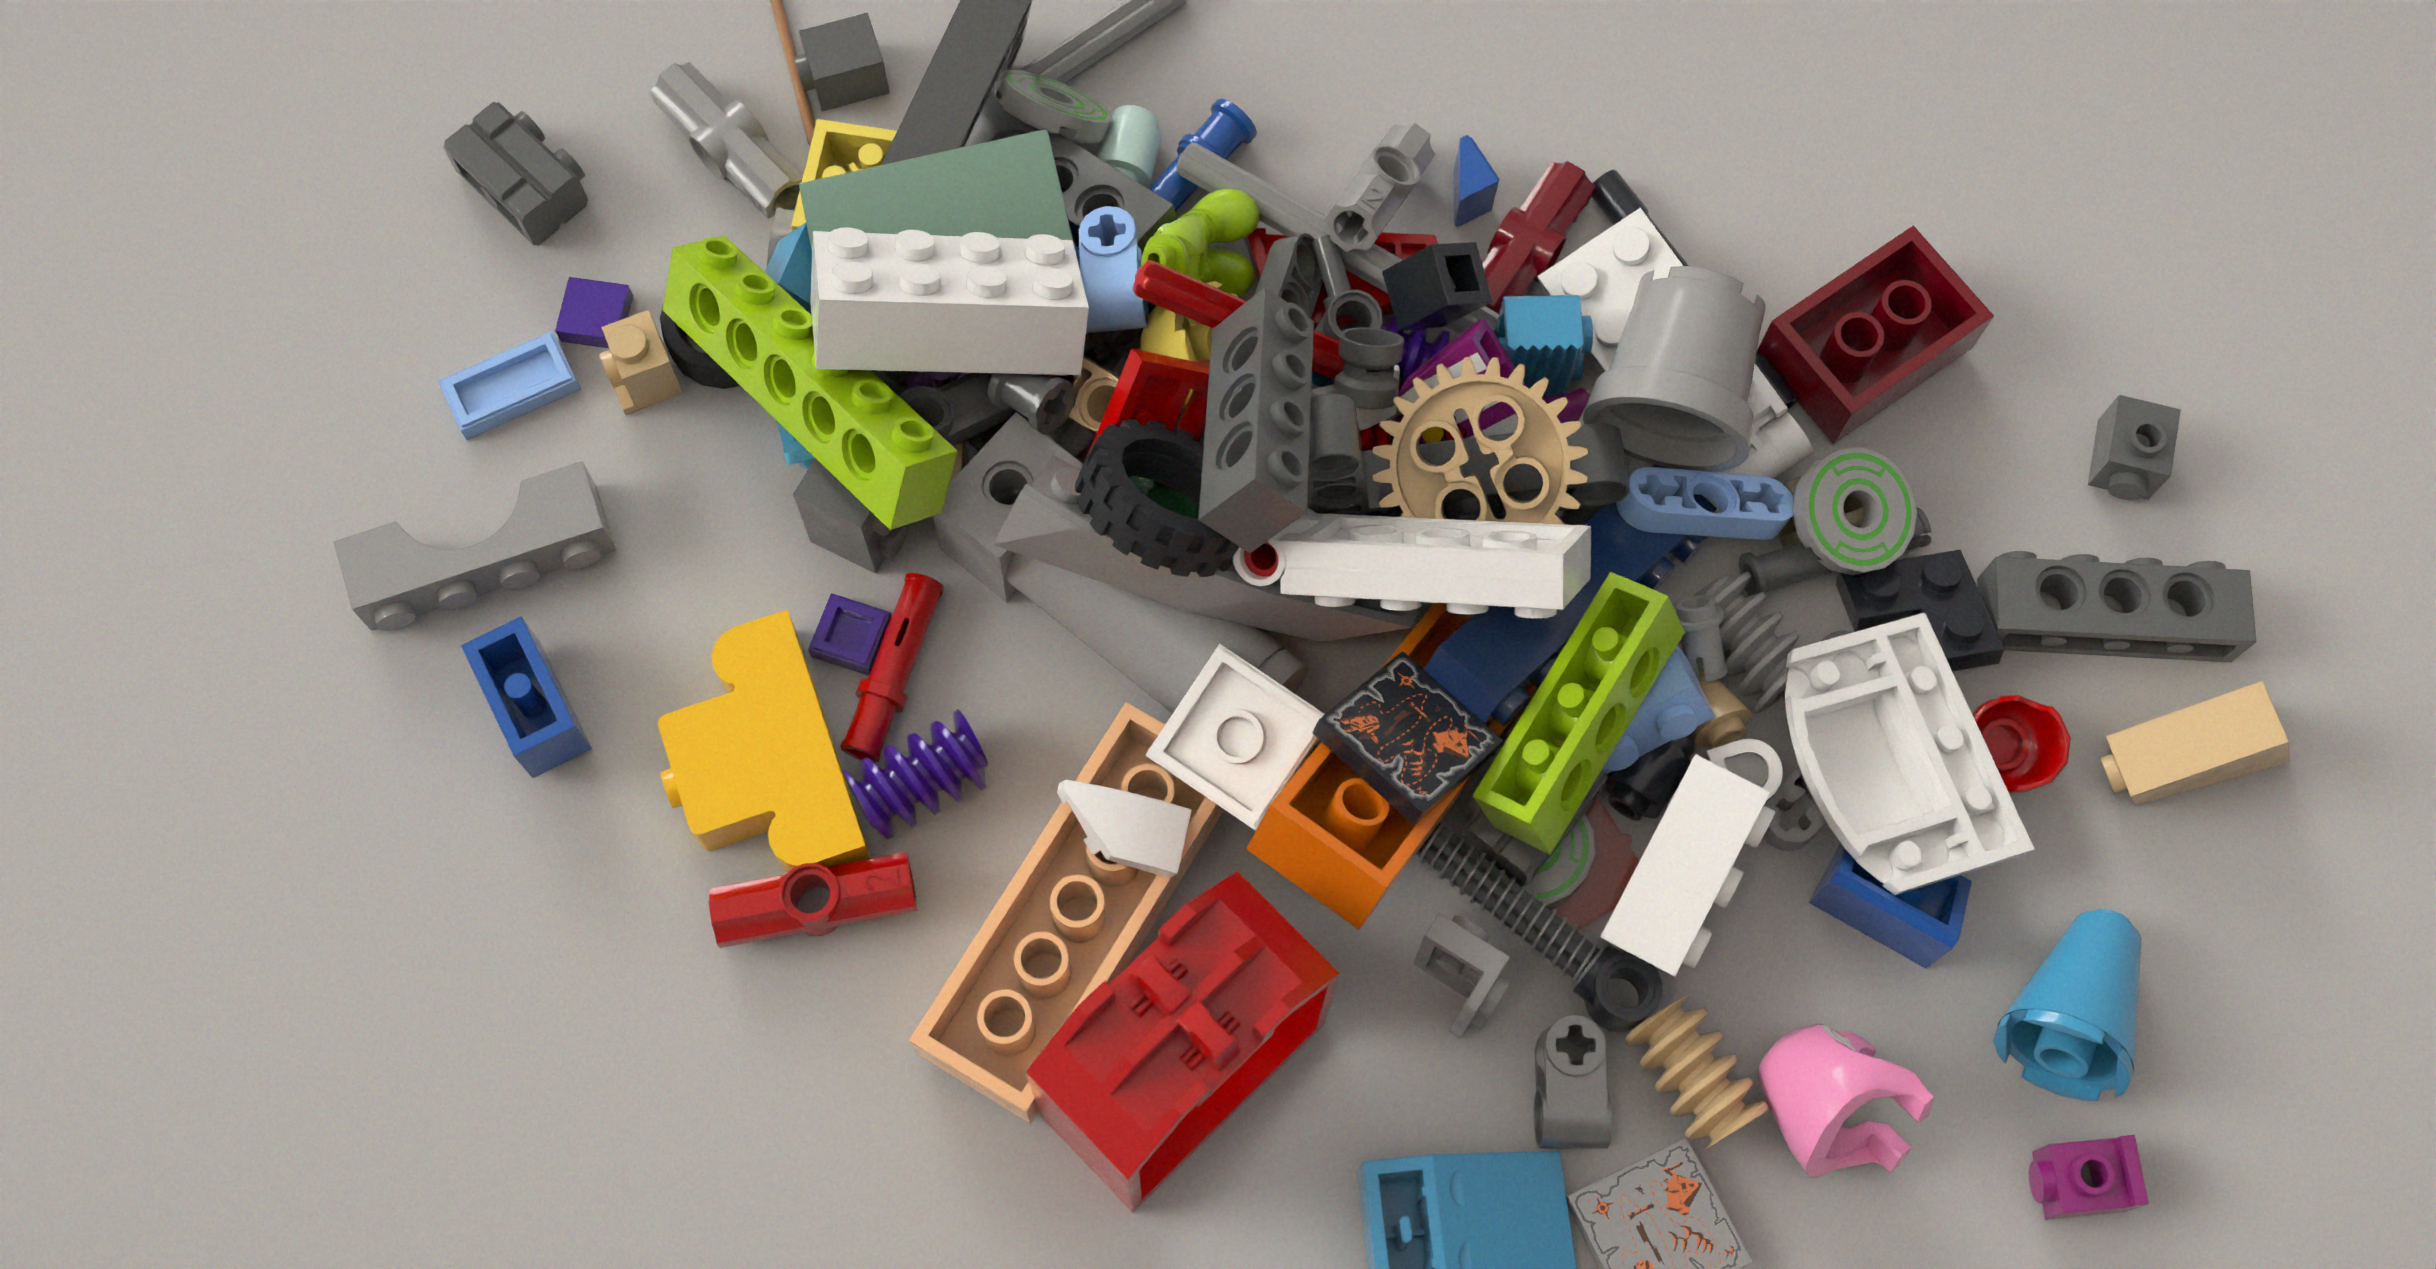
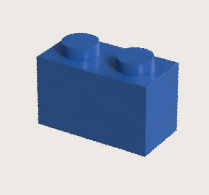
[461,616,592,778]

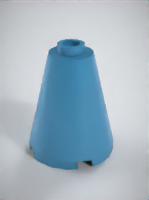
[1993,909,2142,1101]

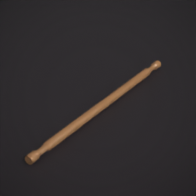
[770,0,815,146]

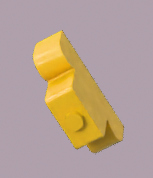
[658,609,871,873]

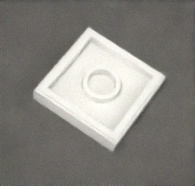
[1146,644,1325,830]

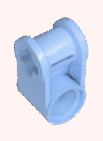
[1079,206,1149,333]

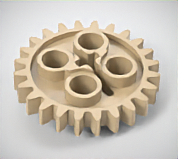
[1372,357,1588,525]

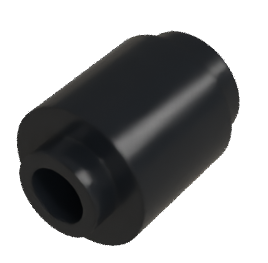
[1605,737,1694,821]

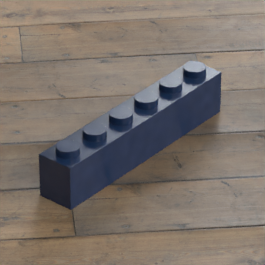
[1424,465,1717,726]

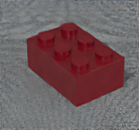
[1757,225,1994,444]

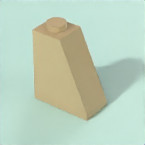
[2100,681,2290,806]

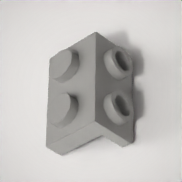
[1413,913,1511,1038]

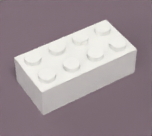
[810,227,1089,375]

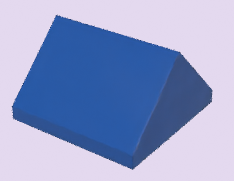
[1808,843,1972,968]

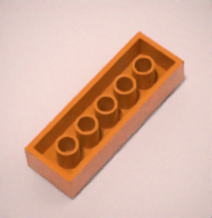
[1246,603,1538,930]

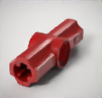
[708,852,918,948]

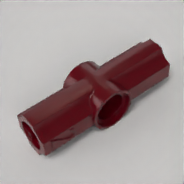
[1482,161,1595,315]

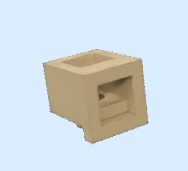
[599,310,683,415]

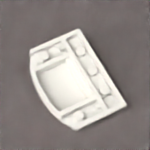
[1785,613,2035,896]

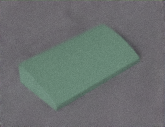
[799,129,1073,248]

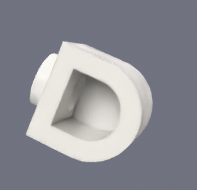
[1706,739,1783,799]

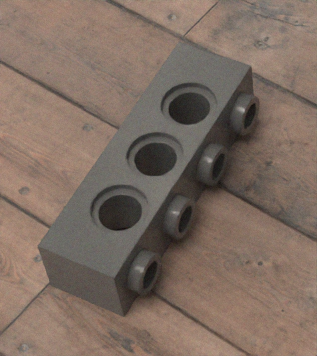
[965,95,1177,254]
[1198,287,1314,553]
[1977,551,2257,662]

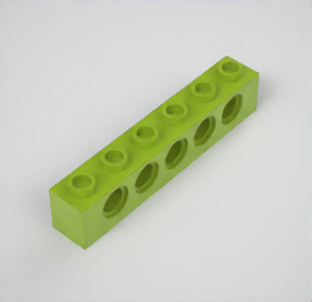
[662,235,958,530]

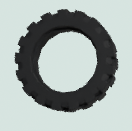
[1075,419,1239,577]

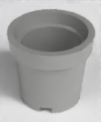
[1583,266,1766,471]

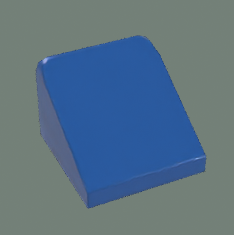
[1454,134,1499,227]

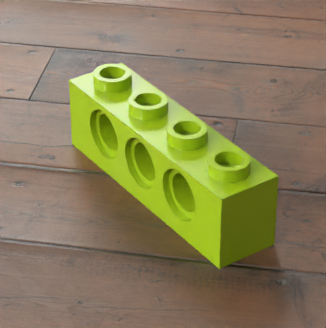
[1472,572,1685,855]

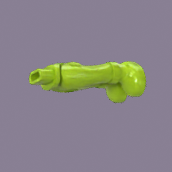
[1141,188,1260,298]

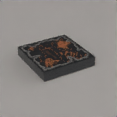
[1312,651,1503,826]

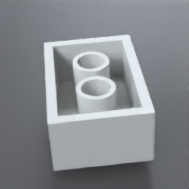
[1601,754,1776,976]

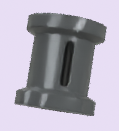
[988,373,1075,434]

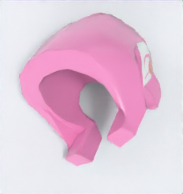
[1758,1024,1934,1177]

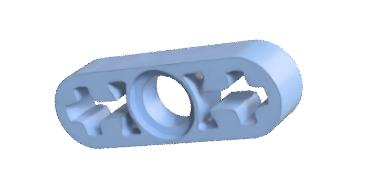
[1616,467,1794,540]

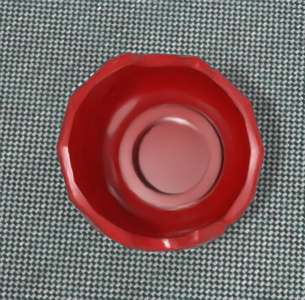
[1972,695,2071,793]

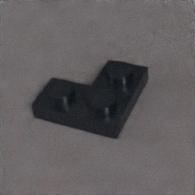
[1836,549,2005,672]

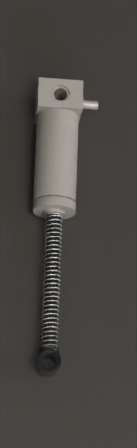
[933,412,1663,1032]

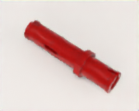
[840,573,944,763]

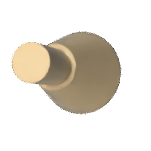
[1678,639,1753,748]

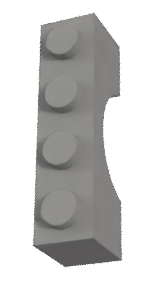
[333,461,616,631]

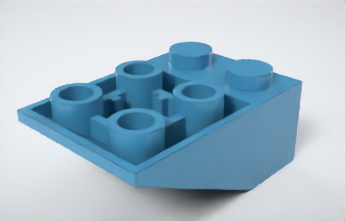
[1357,1151,1577,1269]

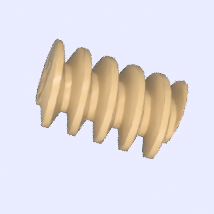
[1625,995,1769,1150]

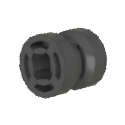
[1334,327,1404,409]

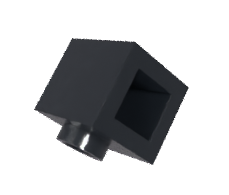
[1382,242,1493,331]

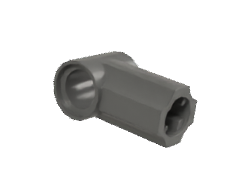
[899,373,1017,446]

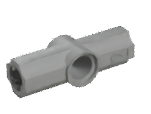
[650,62,803,219]
[1325,122,1435,252]

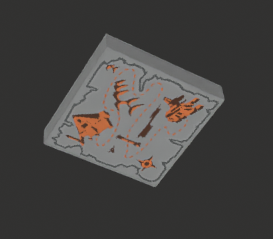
[1566,1137,1753,1269]

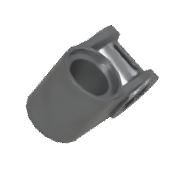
[1534,1014,1612,1149]

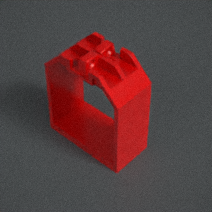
[1026,871,1340,1213]

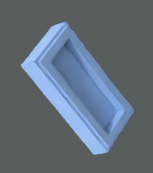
[438,331,581,440]

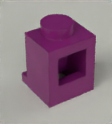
[2028,1135,2149,1220]

